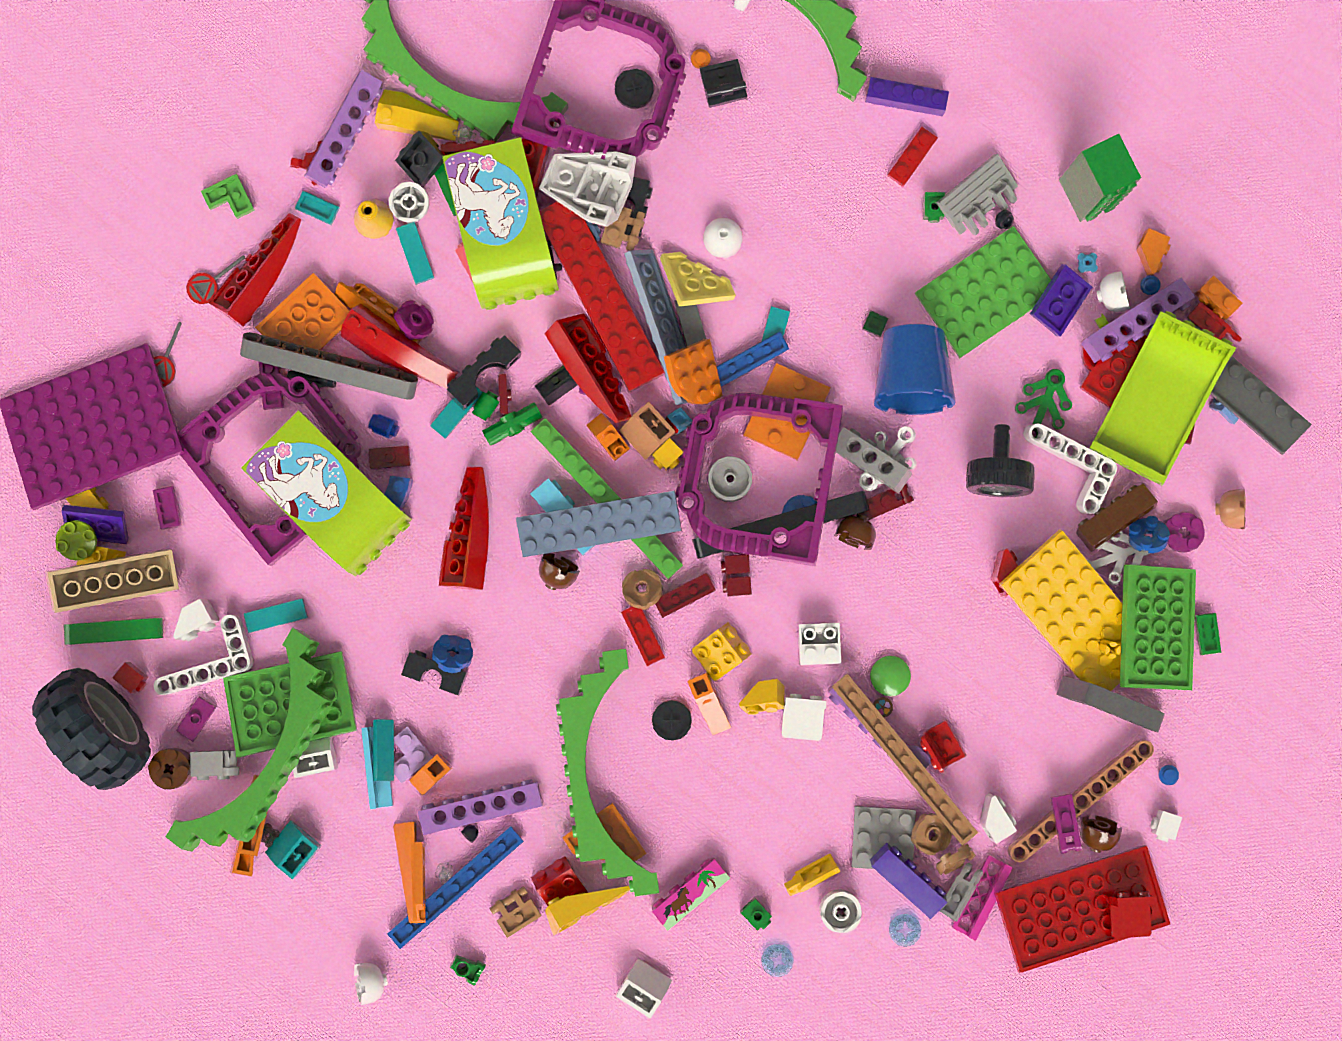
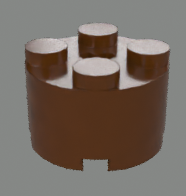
[148,748,192,790]

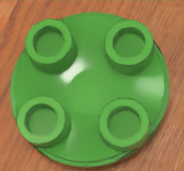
[870,656,911,696]

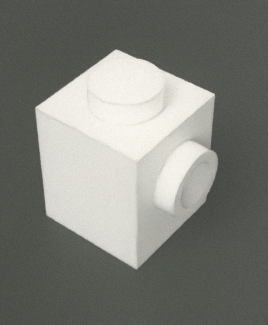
[1150,810,1182,842]

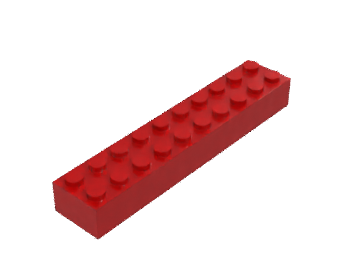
[539,201,665,393]

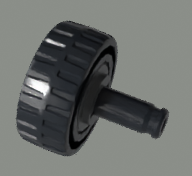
[966,424,1035,497]

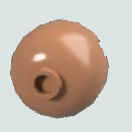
[1215,489,1246,529]

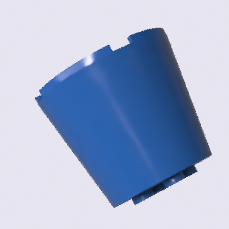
[874,324,956,415]

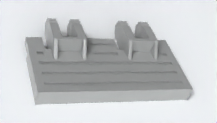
[936,154,1018,236]

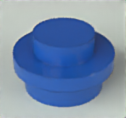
[1140,275,1161,295]
[1158,765,1179,785]

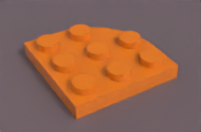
[664,339,723,404]

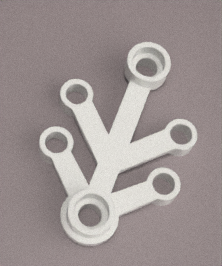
[859,426,917,491]
[1087,531,1150,585]

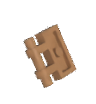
[601,207,645,251]
[489,886,542,938]

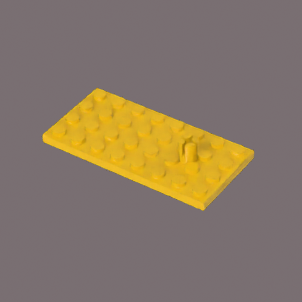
[999,529,1122,691]

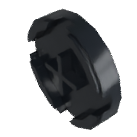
[615,69,654,109]
[652,700,692,741]

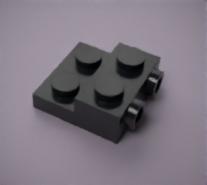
[395,131,445,188]

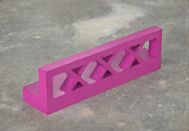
[952,855,1013,941]

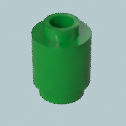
[472,390,499,421]

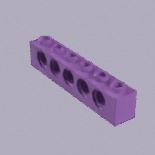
[304,70,383,188]
[1081,277,1195,363]
[418,779,543,835]

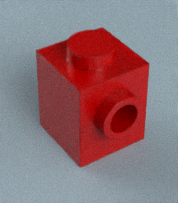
[112,662,149,693]

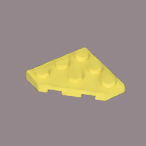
[660,252,736,306]

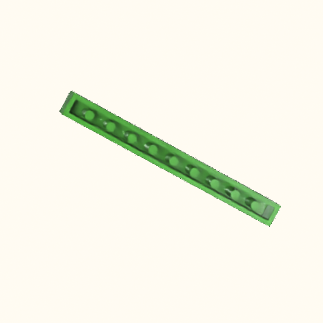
[530,418,683,580]

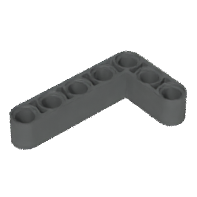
[1056,676,1165,733]

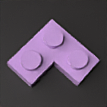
[394,726,433,783]

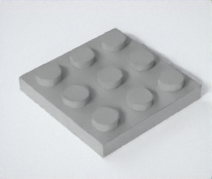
[851,806,916,869]

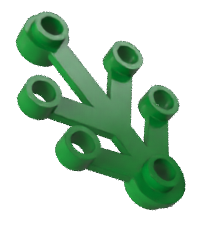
[1015,369,1072,438]

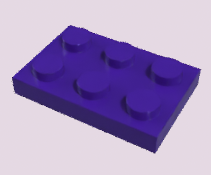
[1030,264,1092,337]
[61,505,129,544]

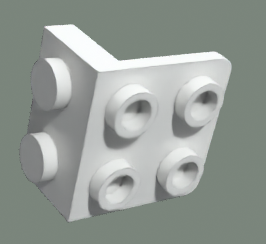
[781,694,827,741]

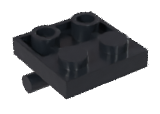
[699,59,747,108]

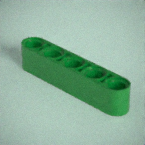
[63,618,164,645]

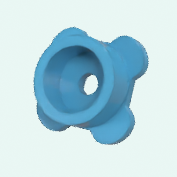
[1077,253,1098,273]

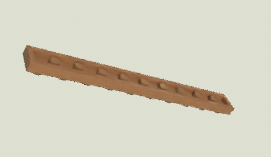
[831,674,978,846]

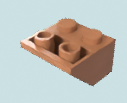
[619,402,676,460]

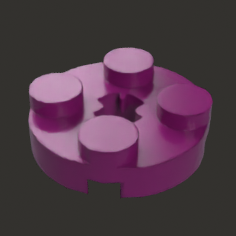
[394,300,434,340]
[1165,512,1205,553]

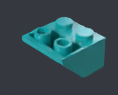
[265,820,322,880]

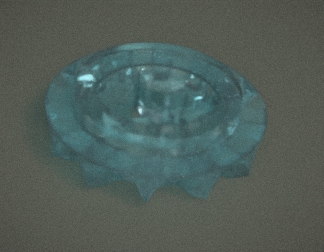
[889,914,922,947]
[761,944,794,978]

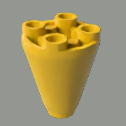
[354,199,394,239]

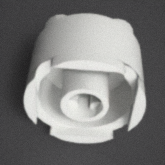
[819,889,862,933]

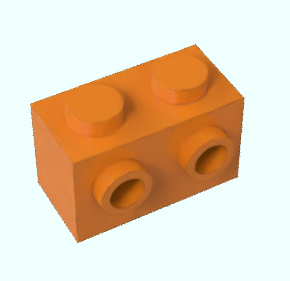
[1194,276,1243,320]

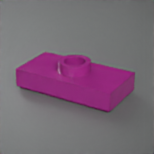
[152,486,182,530]
[176,697,216,742]

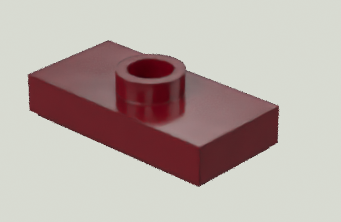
[498,374,512,416]
[369,446,411,469]

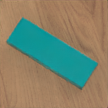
[396,222,435,285]
[430,387,482,439]
[244,599,308,633]
[373,719,394,781]

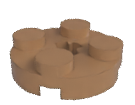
[622,569,663,610]
[911,813,952,855]
[936,844,976,875]

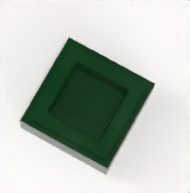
[862,310,889,337]

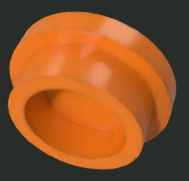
[691,49,711,69]

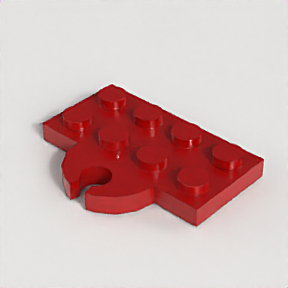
[1079,328,1147,408]

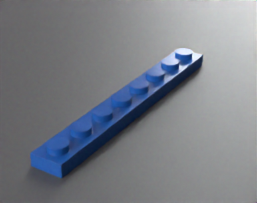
[387,826,524,949]

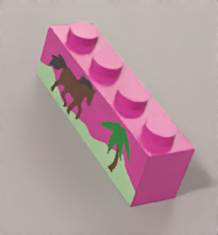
[652,858,730,931]

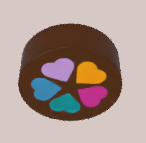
[873,697,893,717]

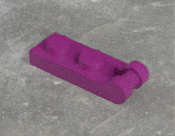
[1050,794,1082,854]

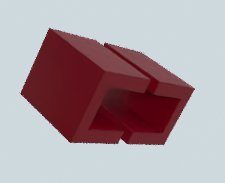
[721,554,752,597]

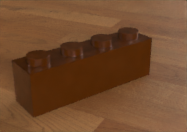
[1076,483,1158,552]

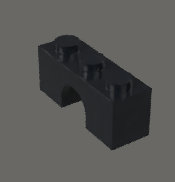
[625,177,653,237]
[401,650,468,696]

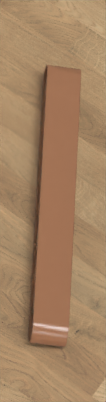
[1007,740,1154,862]

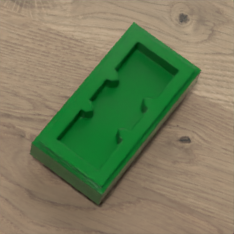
[1195,613,1222,655]

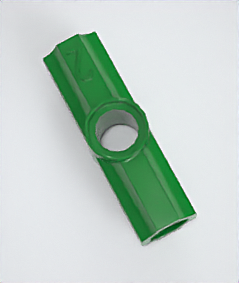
[482,402,543,446]

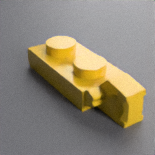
[784,853,841,896]

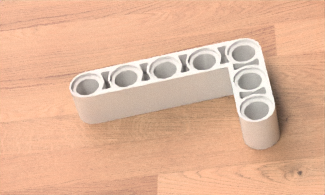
[1023,424,1117,514]
[154,614,254,695]

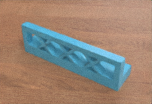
[361,726,393,810]

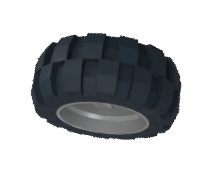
[32,668,151,790]

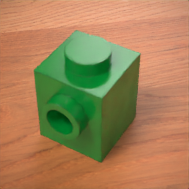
[740,897,772,931]

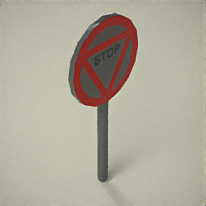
[186,255,245,304]
[154,322,182,387]

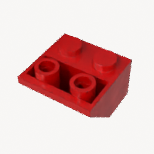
[991,548,1018,597]

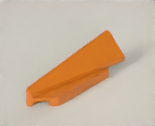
[334,282,422,344]
[230,775,267,877]
[393,822,426,923]

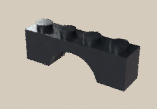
[446,335,521,411]

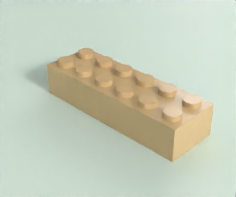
[45,549,179,613]

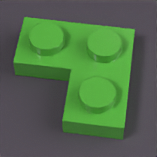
[201,174,255,219]

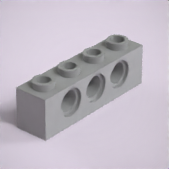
[836,427,912,494]

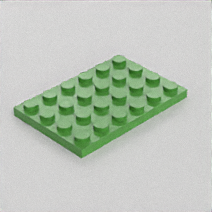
[914,226,1051,359]
[1120,565,1196,690]
[223,651,358,758]

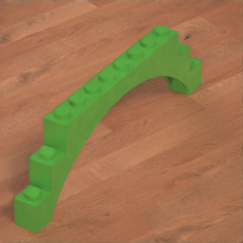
[361,0,568,143]
[786,0,867,102]
[165,627,333,852]
[556,649,659,897]

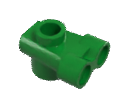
[449,954,486,986]

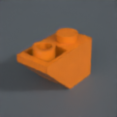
[1137,228,1171,276]
[586,413,630,461]
[409,753,453,796]

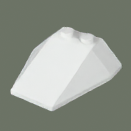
[539,152,636,227]

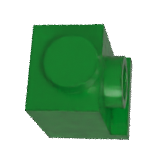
[923,192,945,223]

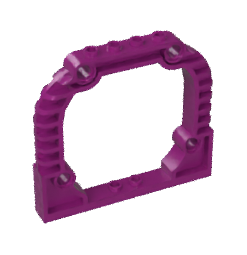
[511,0,686,160]
[178,373,362,566]
[676,392,843,567]

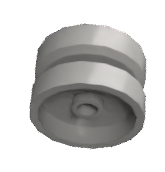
[708,456,752,502]

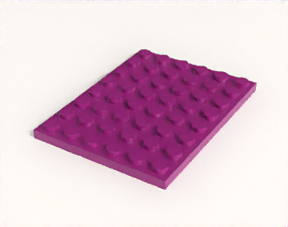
[0,343,185,510]

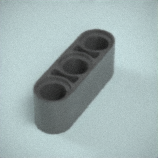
[674,300,706,346]

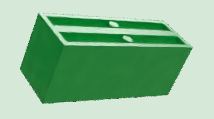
[1059,134,1142,222]

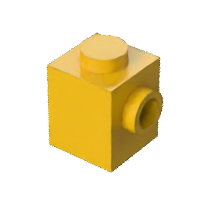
[652,438,683,471]

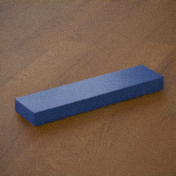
[716,332,790,387]

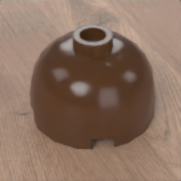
[834,514,876,550]
[539,553,580,590]
[1080,815,1122,853]

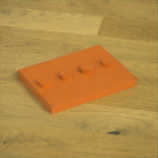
[255,273,350,350]
[743,363,831,461]

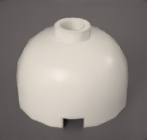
[389,182,429,223]
[703,218,743,258]
[1097,271,1130,312]
[354,963,388,1005]

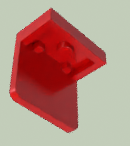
[920,720,967,773]
[531,856,588,906]
[1109,891,1157,938]

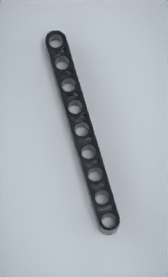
[692,491,870,559]

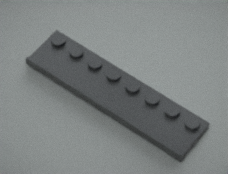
[1187,319,1312,455]

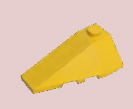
[374,89,459,142]
[545,886,630,936]

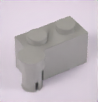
[190,750,239,780]

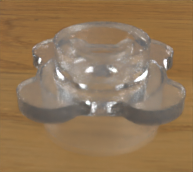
[453,126,476,144]
[435,861,453,884]

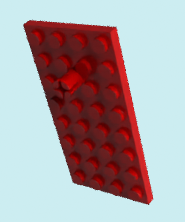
[994,845,1171,973]

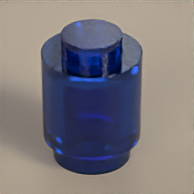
[368,414,400,439]

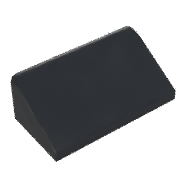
[535,365,577,405]

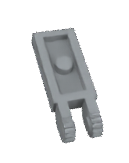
[939,862,983,922]

